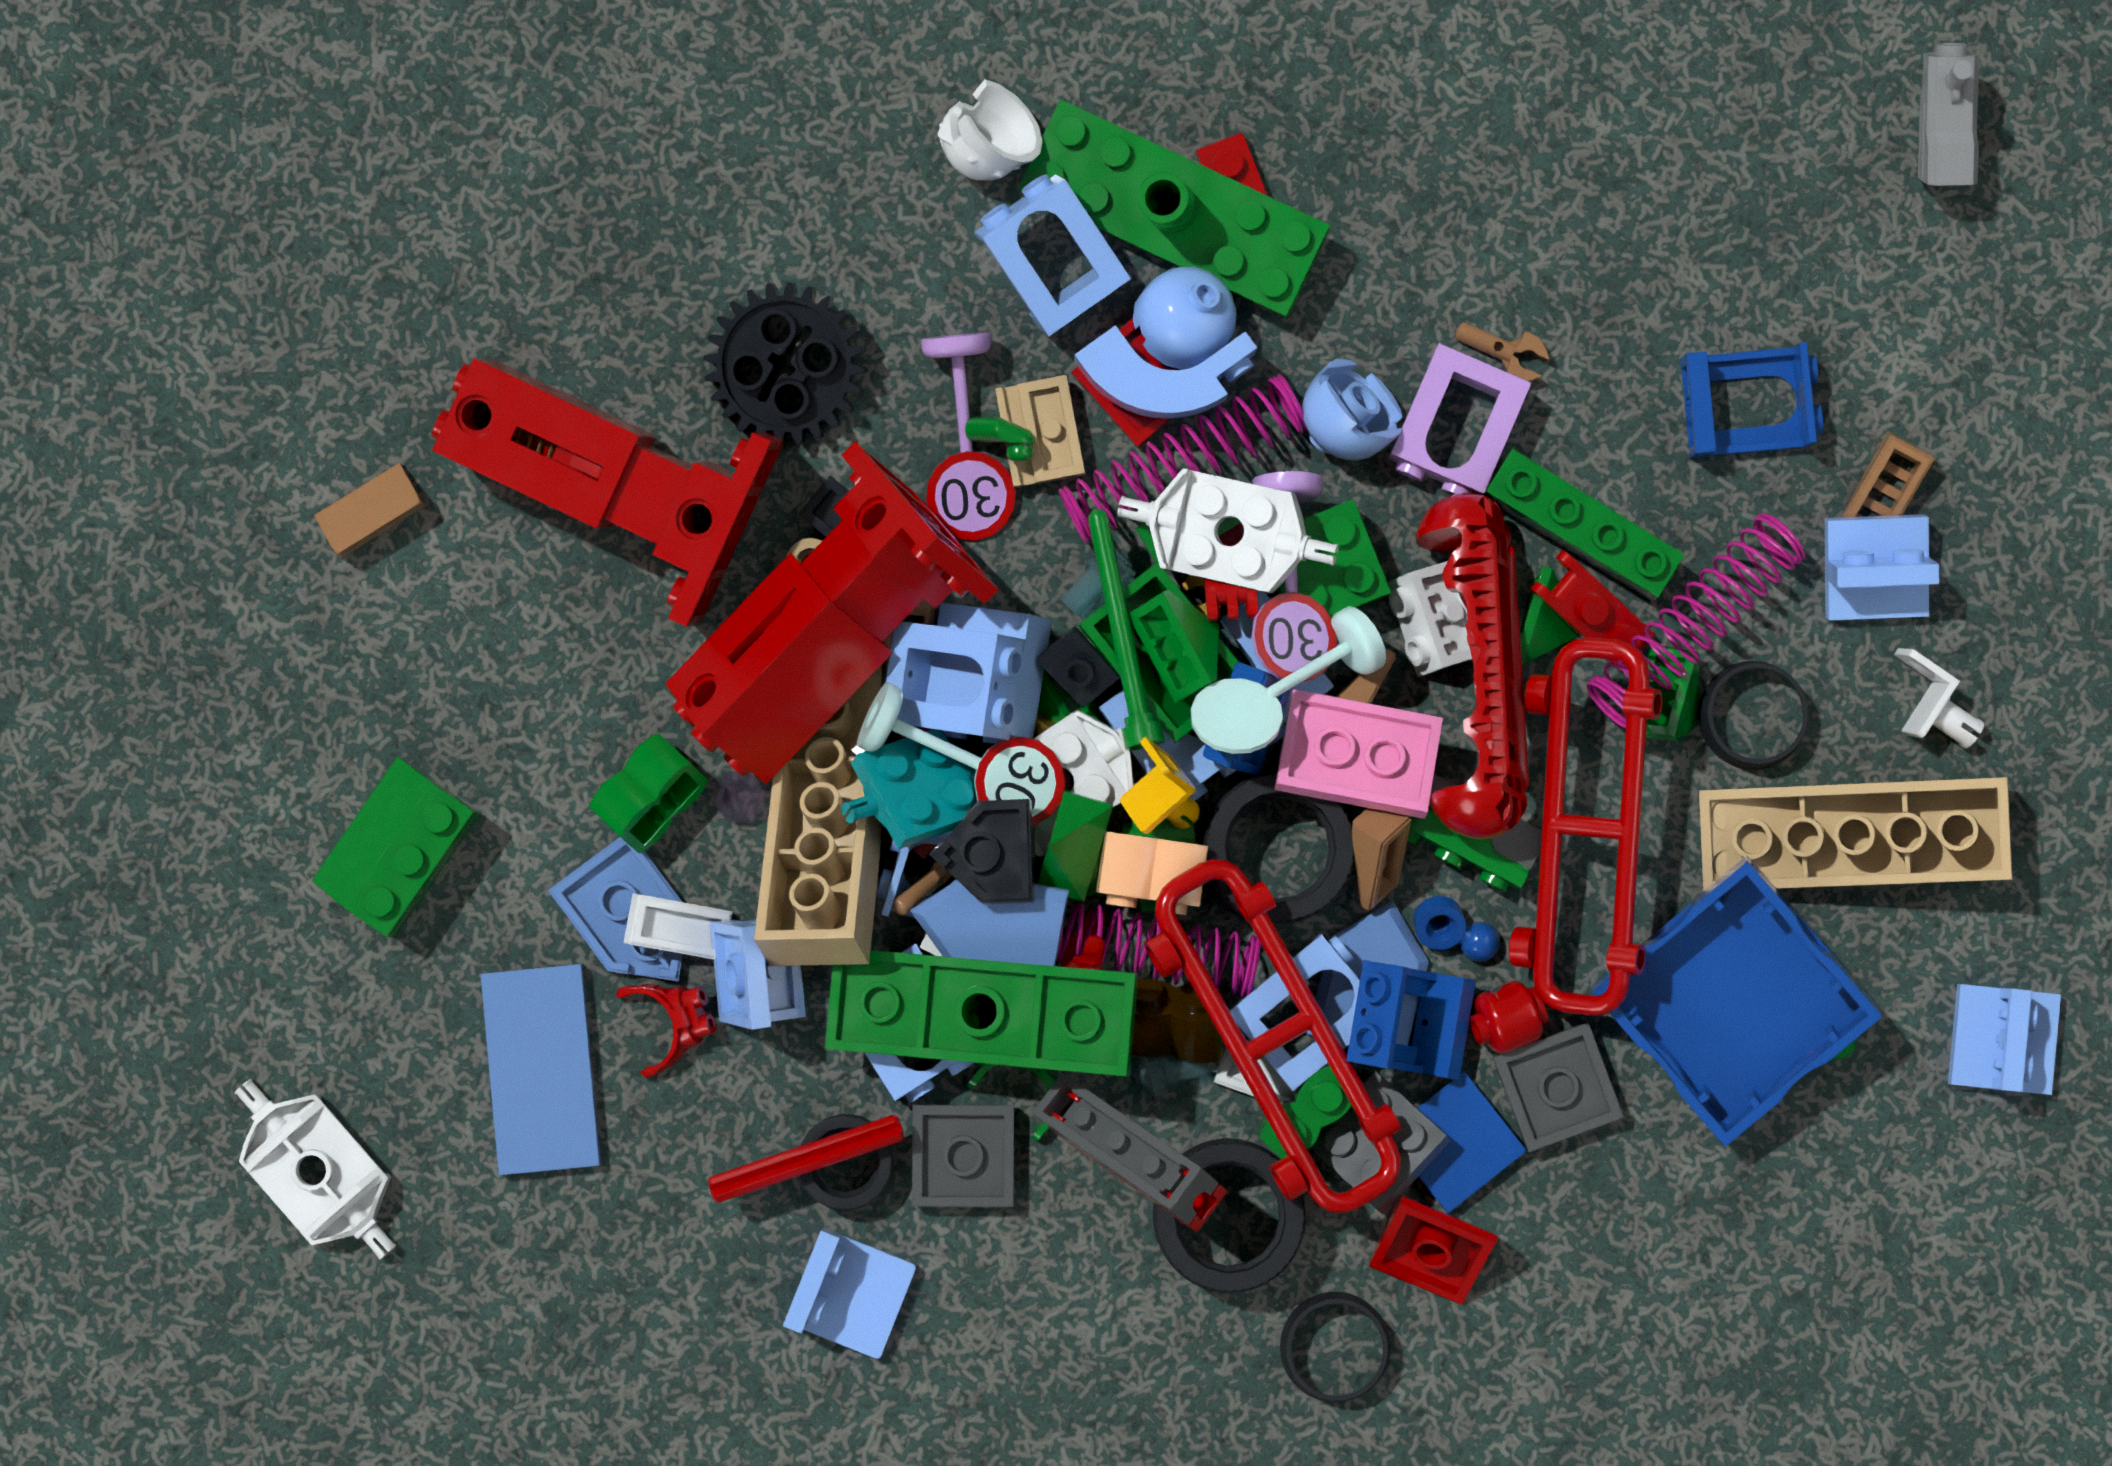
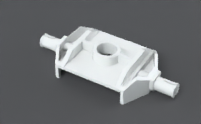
[1117,468,1339,593]
[1033,709,1133,857]
[234,1079,397,1260]

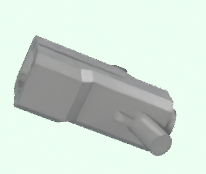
[1918,43,1979,186]

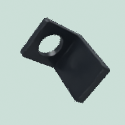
[1038,627,1120,708]

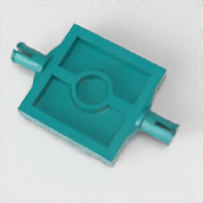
[841,729,983,849]

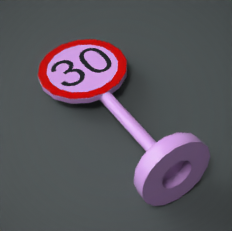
[921,332,1016,541]
[1251,471,1337,682]

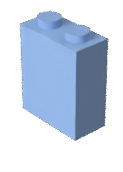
[925,603,1052,744]

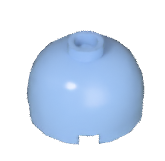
[1133,267,1237,370]
[1302,359,1403,461]

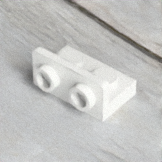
[1388,561,1472,677]

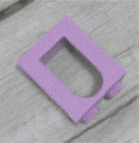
[1388,343,1531,496]

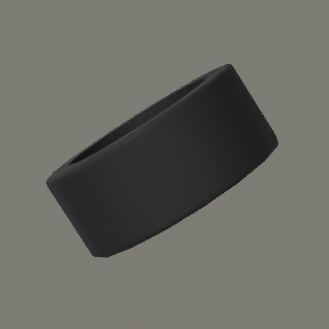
[799,1113,894,1211]

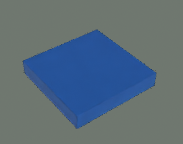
[1416,1071,1527,1213]

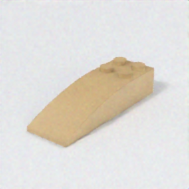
[754,664,885,966]
[1699,777,2013,891]

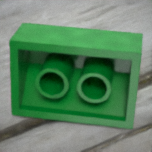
[1078,562,1239,744]
[311,757,481,938]

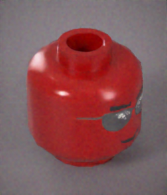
[1469,981,1548,1054]

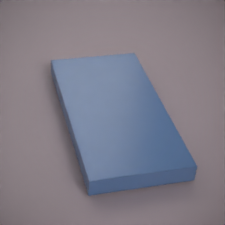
[480,964,601,1175]

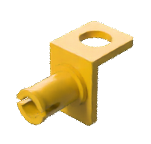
[1120,736,1199,834]

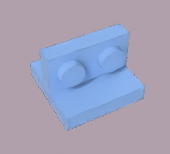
[1824,514,1939,620]
[710,919,806,1030]
[1948,984,2061,1095]

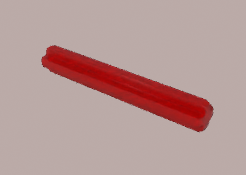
[708,1115,904,1203]

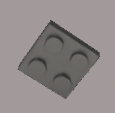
[1492,1022,1624,1152]
[1310,1071,1451,1215]
[912,1104,1014,1207]

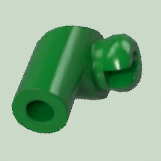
[965,417,1036,461]

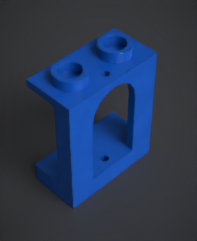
[1680,342,1823,458]
[1346,960,1476,1080]

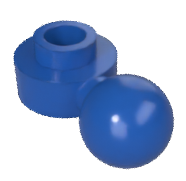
[1413,896,1500,962]

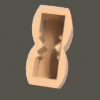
[1096,832,1208,915]

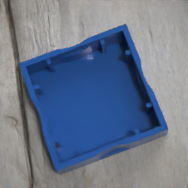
[1591,855,1883,1147]

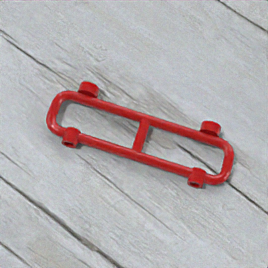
[1509,637,1663,1016]
[1144,859,1401,1213]

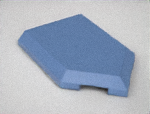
[548,837,683,981]
[910,879,1069,966]
[1306,900,1429,1045]

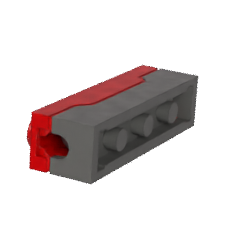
[1032,1073,1227,1233]

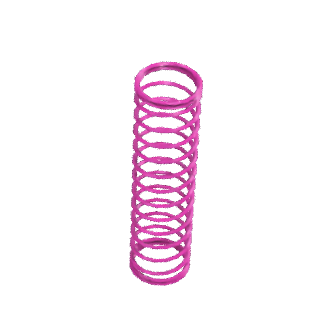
[1058,374,1308,545]
[1587,513,1805,728]
[1057,901,1261,998]

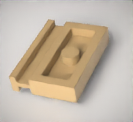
[995,375,1086,488]

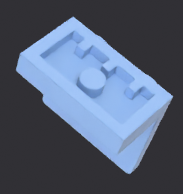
[783,1228,916,1359]

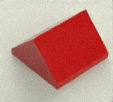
[1369,1195,1498,1305]

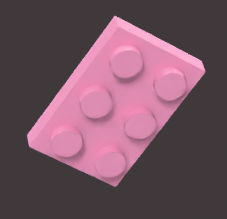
[1274,689,1443,819]

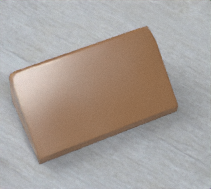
[314,463,427,558]

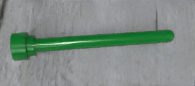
[1088,509,1165,751]

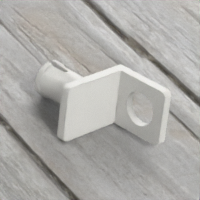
[1894,648,1984,748]

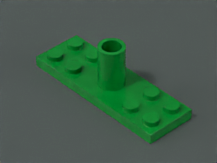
[1017,99,1332,318]
[825,950,1139,1077]

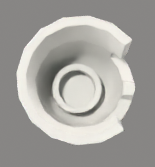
[938,79,1043,180]

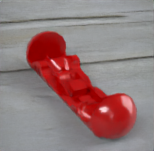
[1415,493,1529,839]

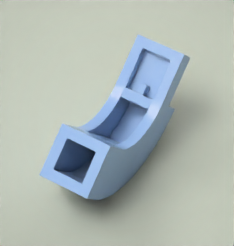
[1074,325,1257,419]

